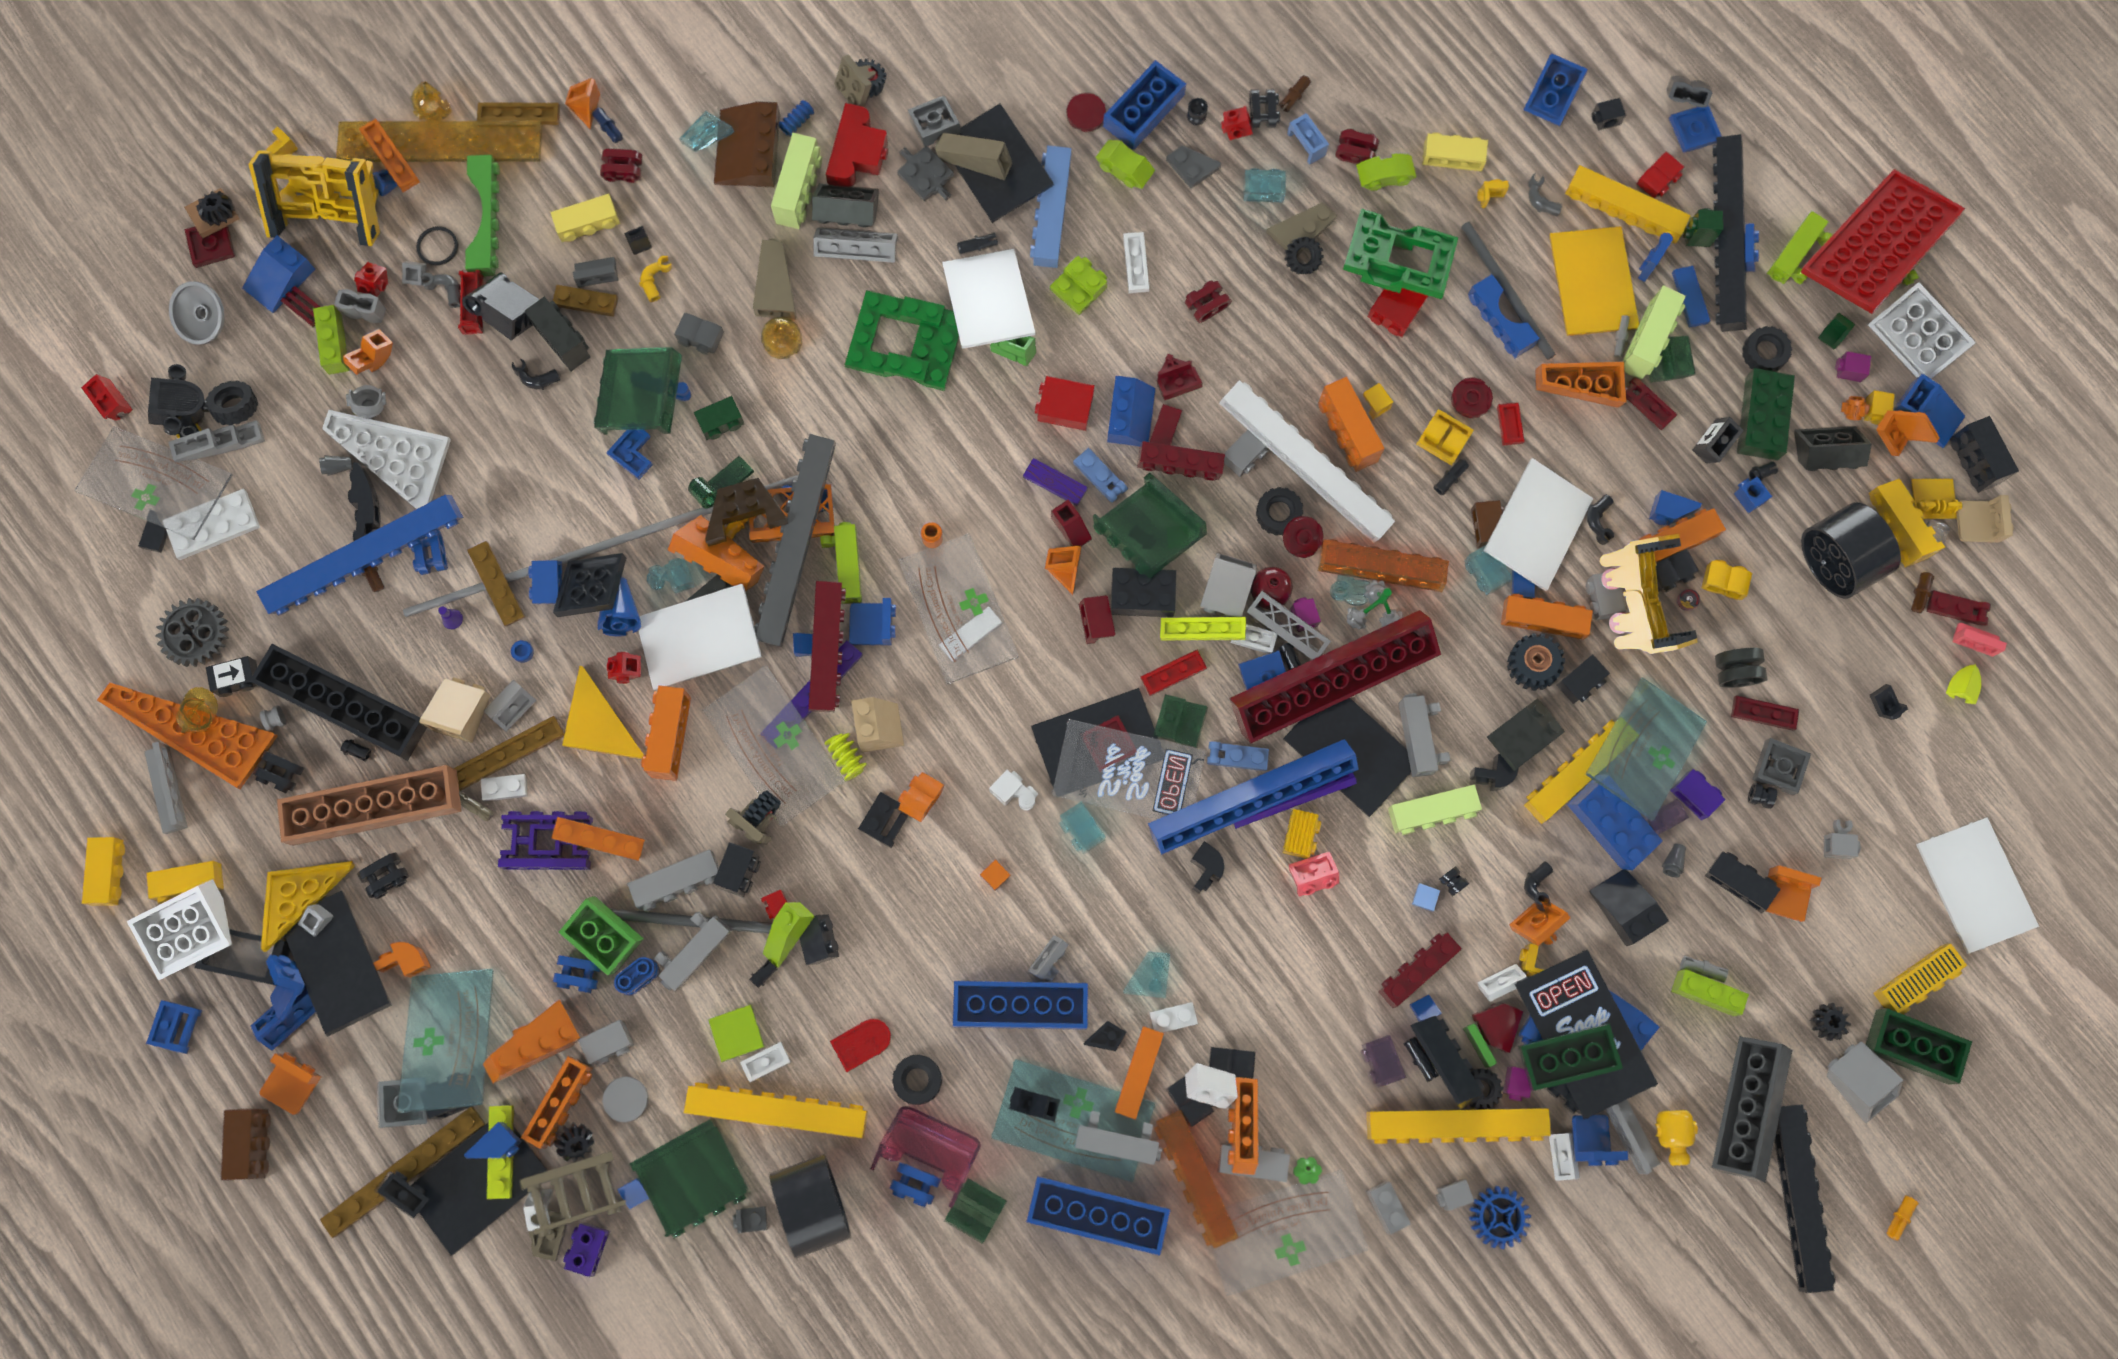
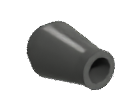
[319,455,353,476]
[1662,844,1686,878]

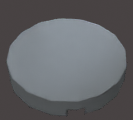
[602,1077,649,1122]

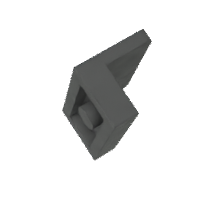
[573,257,619,288]

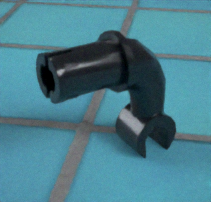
[512,359,561,390]
[1587,494,1615,545]
[1524,861,1553,911]

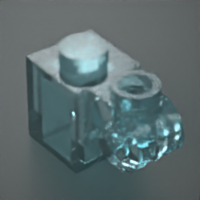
[647,558,695,594]

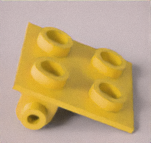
[1911,479,1962,519]

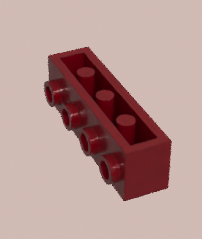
[1137,441,1225,481]
[1378,932,1462,1008]

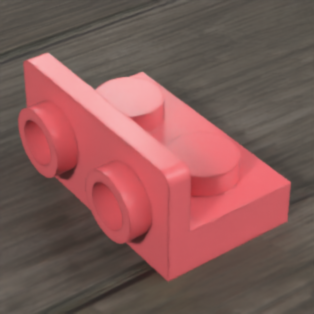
[1952,623,2007,657]
[1289,851,1339,896]

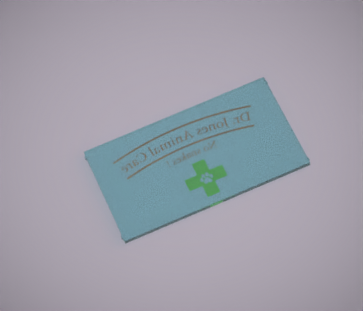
[1585,677,1707,821]
[398,969,494,1113]
[991,1059,1155,1182]

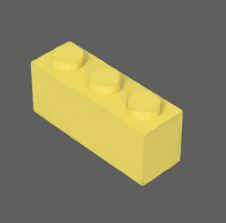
[1422,133,1488,171]
[550,194,620,242]

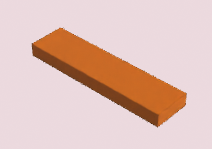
[359,118,420,193]
[1114,1026,1164,1119]

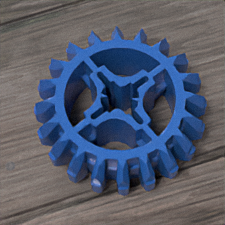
[1469,1186,1531,1249]

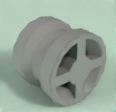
[260,705,286,731]

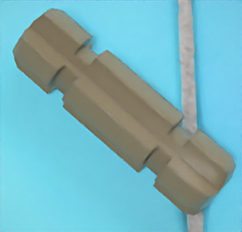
[459,791,493,821]

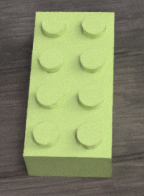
[771,133,822,229]
[1622,285,1686,380]

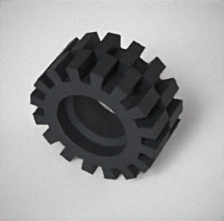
[1284,237,1324,274]
[1469,1068,1503,1110]

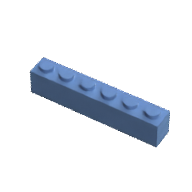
[1030,145,1071,268]

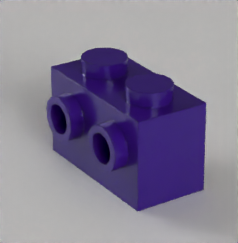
[563,1223,610,1277]

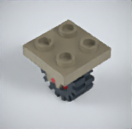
[834,54,887,107]
[725,790,781,845]

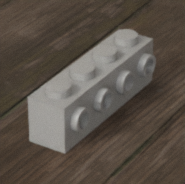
[627,849,719,911]

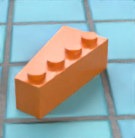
[1535,362,1626,408]
[668,515,765,592]
[483,999,580,1084]

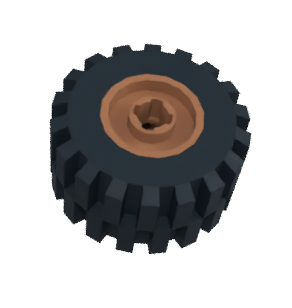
[1507,633,1565,691]

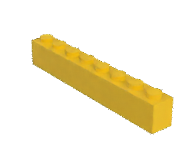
[684,1082,868,1138]
[1366,1108,1551,1144]

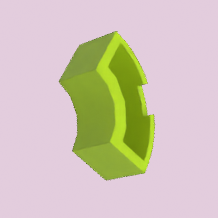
[1095,139,1155,189]
[1356,153,1417,191]

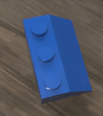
[1107,376,1156,447]

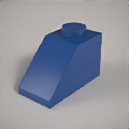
[1649,490,1702,526]
[464,1122,522,1158]

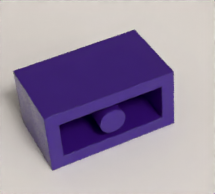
[1670,769,1726,821]

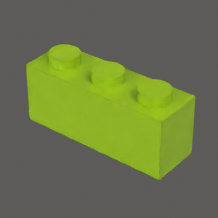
[313,305,350,375]
[1671,969,1749,1016]

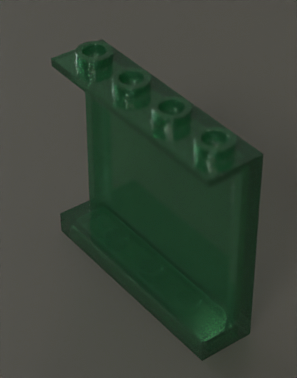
[594,347,682,435]
[1093,473,1207,578]
[629,1119,750,1239]

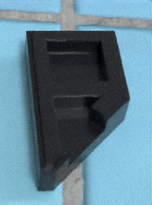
[138,510,168,553]

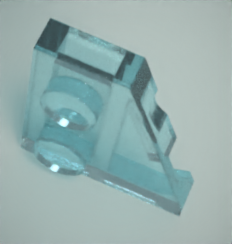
[679,111,735,152]
[1123,951,1170,999]

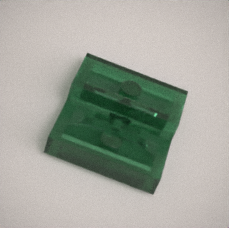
[1649,336,1696,383]
[1154,694,1208,749]
[944,1178,1007,1244]

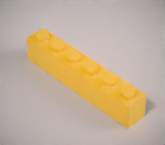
[1565,165,1691,244]
[1524,717,1638,824]

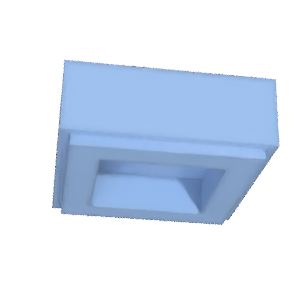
[1412,883,1440,912]

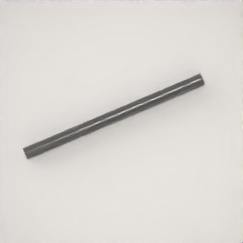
[1461,221,1556,360]
[609,908,772,934]

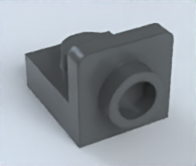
[733,1206,768,1233]

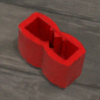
[1636,151,1685,199]

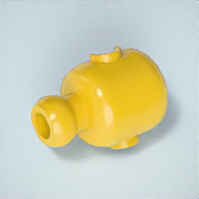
[1655,1110,1698,1166]

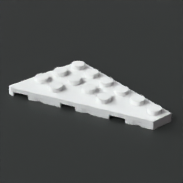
[322,410,451,509]

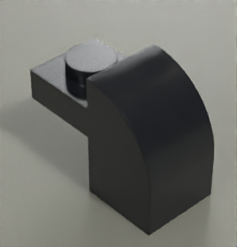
[1470,754,1519,791]
[1190,841,1224,894]
[1009,1087,1060,1122]

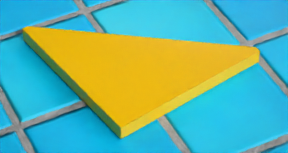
[562,666,644,759]
[261,861,355,952]

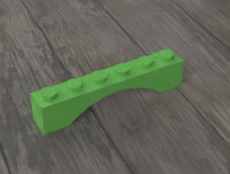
[465,155,500,277]

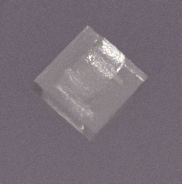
[1926,519,1951,544]

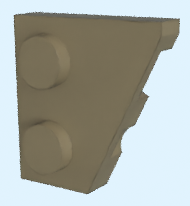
[528,1210,567,1261]

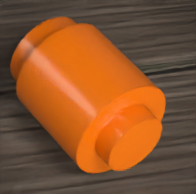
[921,522,943,548]

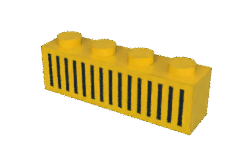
[1873,943,1967,1014]

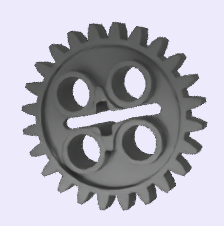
[155,598,229,667]

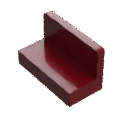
[1078,595,1116,644]

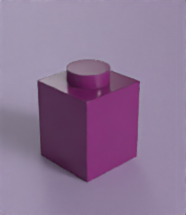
[1835,351,1871,382]
[1290,597,1321,632]
[1503,1066,1531,1102]

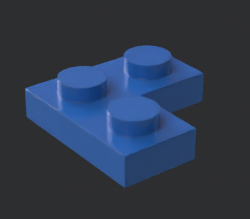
[606,422,653,480]

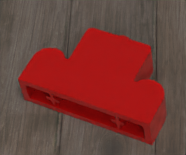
[825,103,889,186]

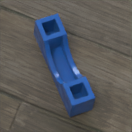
[1468,274,1540,358]

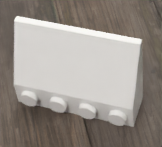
[1868,282,1976,379]
[127,879,232,980]

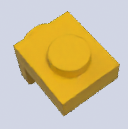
[1477,179,1509,208]
[1519,944,1543,977]

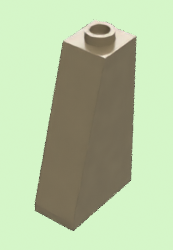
[935,133,1012,180]
[753,239,797,320]

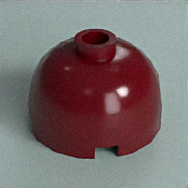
[1250,566,1293,610]

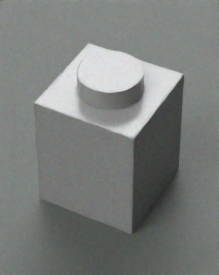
[1436,1179,1474,1211]

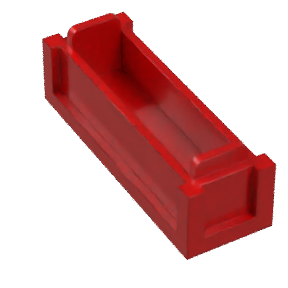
[458,270,484,335]

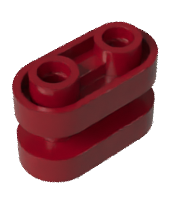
[1335,128,1380,164]
[600,149,643,183]
[1184,280,1232,323]

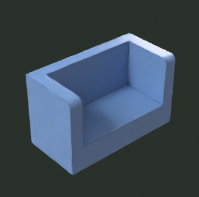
[1287,113,1329,165]

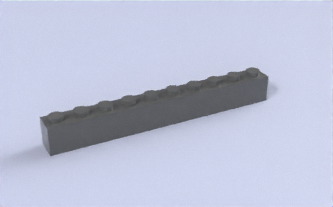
[754,434,836,647]

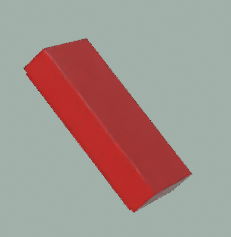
[1497,403,1525,445]

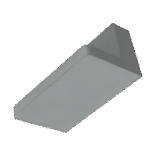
[484,680,536,732]

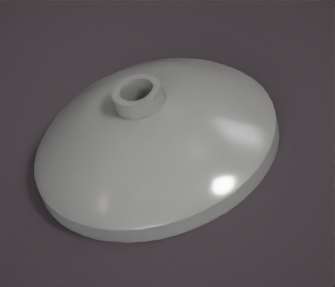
[169,281,224,344]

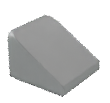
[402,261,427,286]
[298,904,333,936]

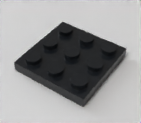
[553,553,627,617]

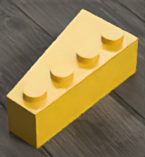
[1869,478,1946,568]

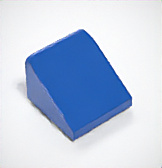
[373,169,398,196]
[793,633,813,657]
[1410,995,1442,1022]
[617,1178,650,1210]

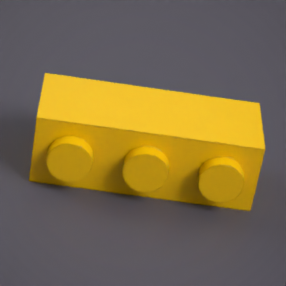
[82,837,125,906]
[146,861,224,904]

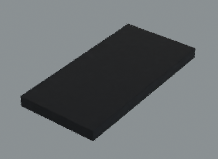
[284,890,392,1037]

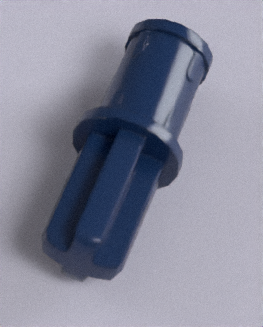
[592,107,623,143]

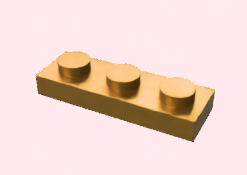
[553,285,618,317]

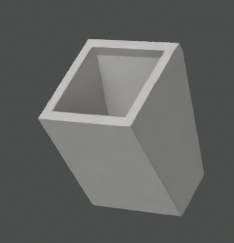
[1201,553,1257,617]
[1827,1041,1903,1123]

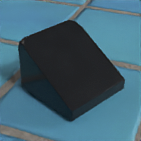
[624,226,652,255]

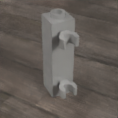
[1398,693,1451,777]
[654,912,733,991]
[1074,1111,1162,1165]

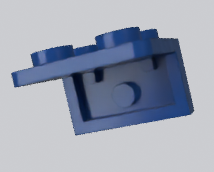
[849,598,896,645]
[266,954,304,1020]
[1572,1115,1628,1166]

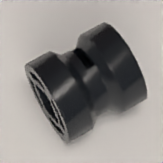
[1187,98,1208,126]
[1748,783,1777,809]
[1439,866,1470,897]

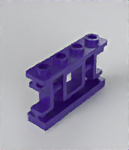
[498,811,593,870]

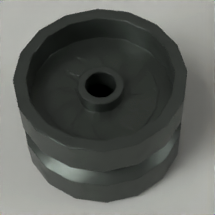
[1715,648,1768,688]

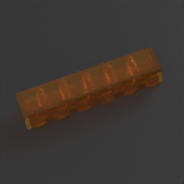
[1317,539,1449,592]
[1154,1110,1239,1249]

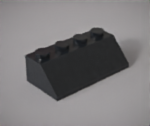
[1410,1015,1486,1110]

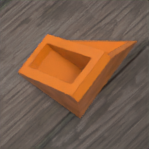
[565,78,600,129]
[1045,546,1081,595]

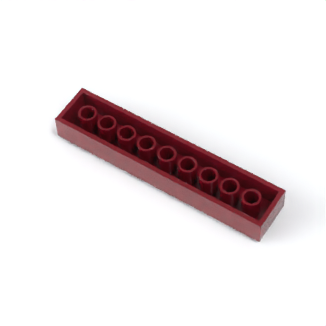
[1229,610,1441,744]

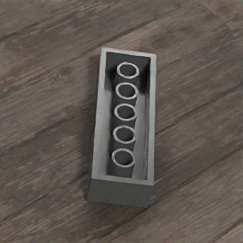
[1712,1036,1793,1183]

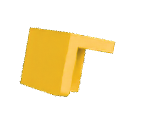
[266,126,298,155]
[1363,383,1394,420]

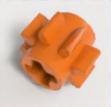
[1841,396,1870,421]

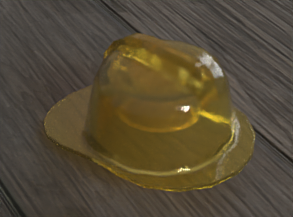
[176,687,218,733]

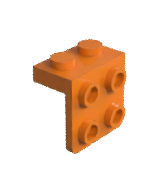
[1876,410,1940,456]
[259,1052,322,1115]

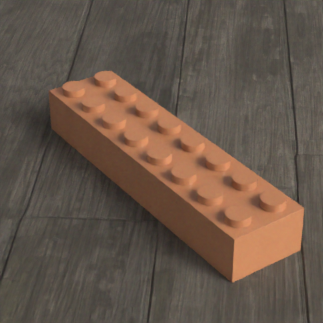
[277,765,462,846]

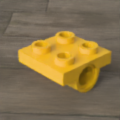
[1416,409,1474,466]

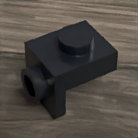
[1869,684,1908,720]

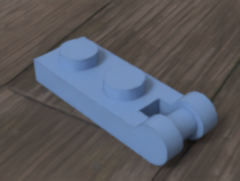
[1073,448,1128,503]
[1207,742,1269,771]

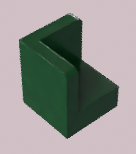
[1818,312,1856,350]

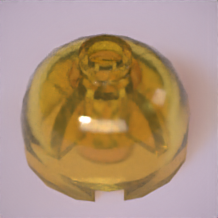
[411,81,453,123]
[761,317,802,359]

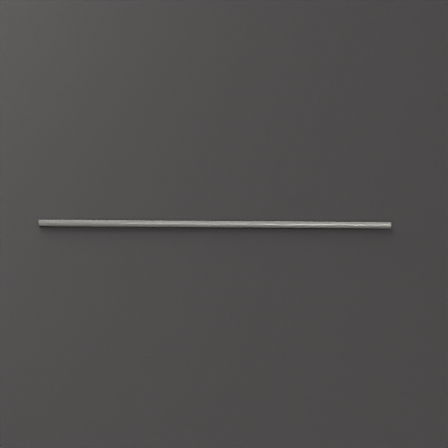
[403,475,798,617]

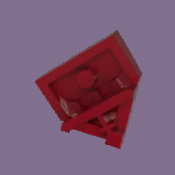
[1157,354,1203,401]
[1472,1003,1523,1053]

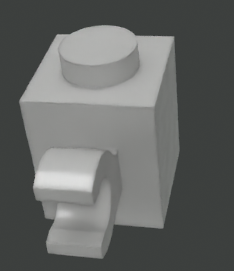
[1824,819,1861,859]

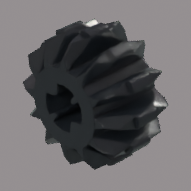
[196,191,235,226]
[1810,1003,1851,1041]
[554,1122,594,1162]

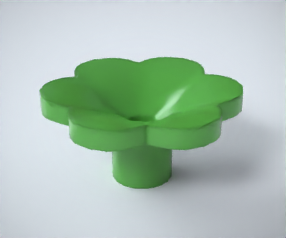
[1293,1157,1322,1185]

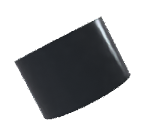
[1801,502,1901,599]
[769,1154,852,1259]

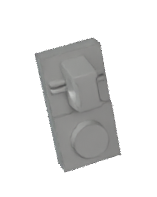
[1028,936,1069,982]

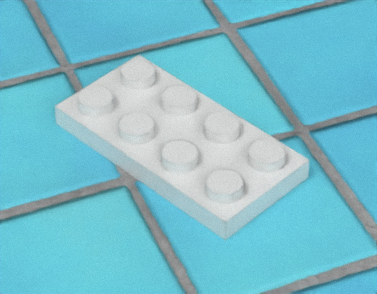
[163,489,260,560]

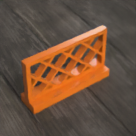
[749,484,835,543]

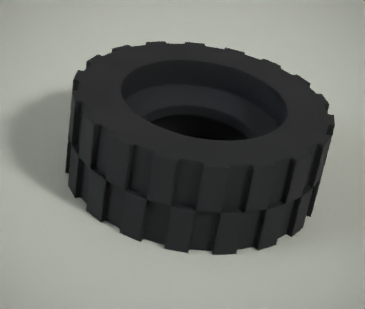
[1742,326,1792,372]
[206,380,258,425]
[1256,487,1304,536]
[892,1055,942,1105]

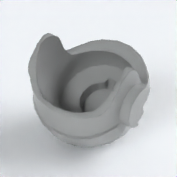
[346,385,387,419]

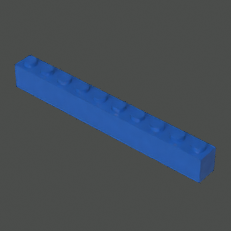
[256,494,464,616]
[1148,739,1359,855]

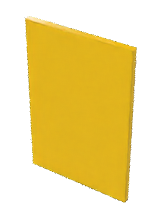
[1549,226,1639,336]

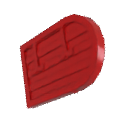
[830,1019,891,1072]

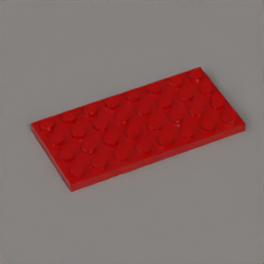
[1801,169,1965,314]

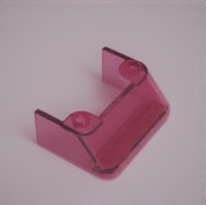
[870,1106,981,1208]

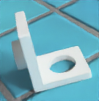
[523,1189,553,1231]

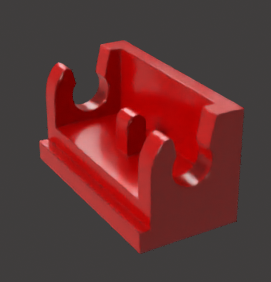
[81,374,133,420]

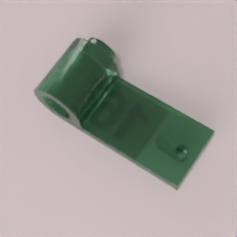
[688,456,754,509]

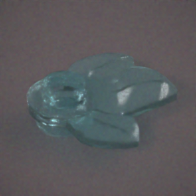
[1330,570,1370,606]

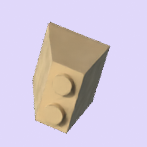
[419,677,491,743]
[851,697,904,753]

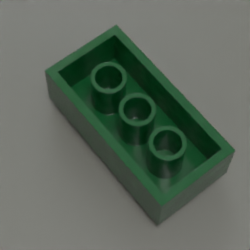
[1737,368,1795,461]
[1865,1008,1972,1085]
[1518,1024,1623,1091]

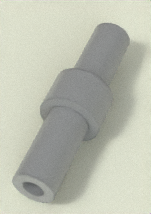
[1614,315,1630,357]

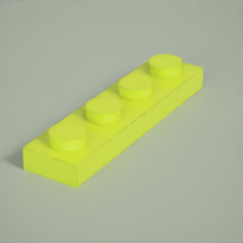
[1160,617,1246,641]
[487,1105,514,1199]

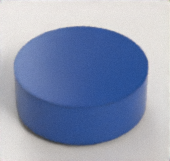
[511,640,534,663]

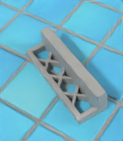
[813,228,898,263]
[1247,591,1331,660]
[144,742,188,834]
[1605,1099,1660,1174]

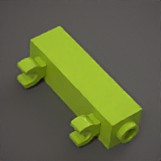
[1766,211,1833,285]
[820,522,862,604]

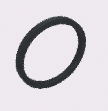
[416,226,458,265]

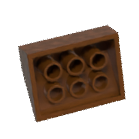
[714,101,780,187]

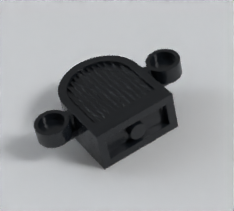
[148,364,209,435]

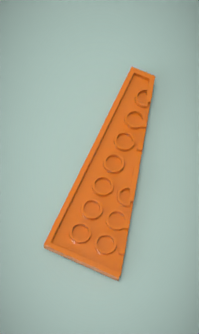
[97,683,278,789]

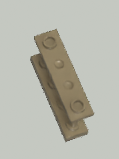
[519,1151,626,1238]

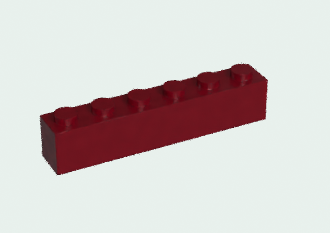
[808,581,846,713]

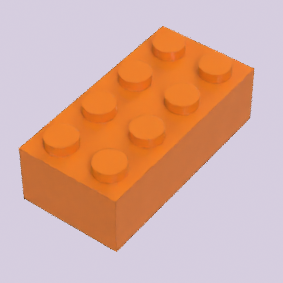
[1318,376,1385,472]
[641,685,691,781]

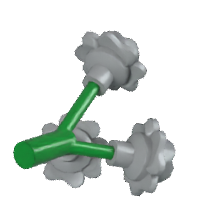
[1347,580,1403,630]

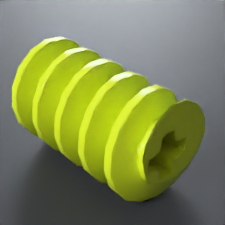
[824,733,867,781]

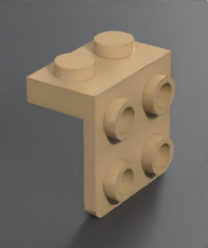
[1956,495,2014,543]

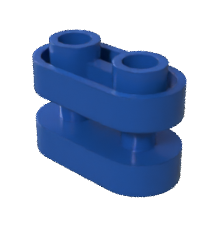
[411,530,448,575]
[553,955,601,993]
[614,957,659,995]
[890,1162,941,1207]

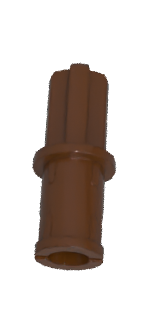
[1279,75,1311,112]
[362,565,384,592]
[1911,572,1935,614]

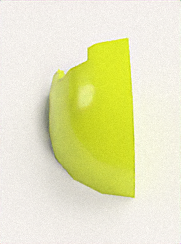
[1946,664,1981,704]

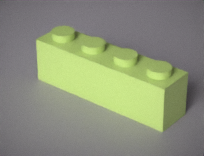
[1388,785,1482,835]

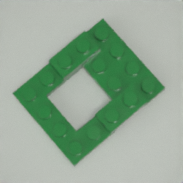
[1343,208,1459,300]
[845,290,959,391]

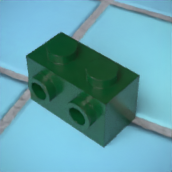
[1683,208,1723,247]
[694,396,745,441]

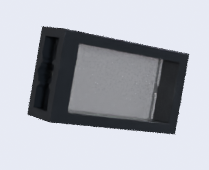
[194,929,290,986]

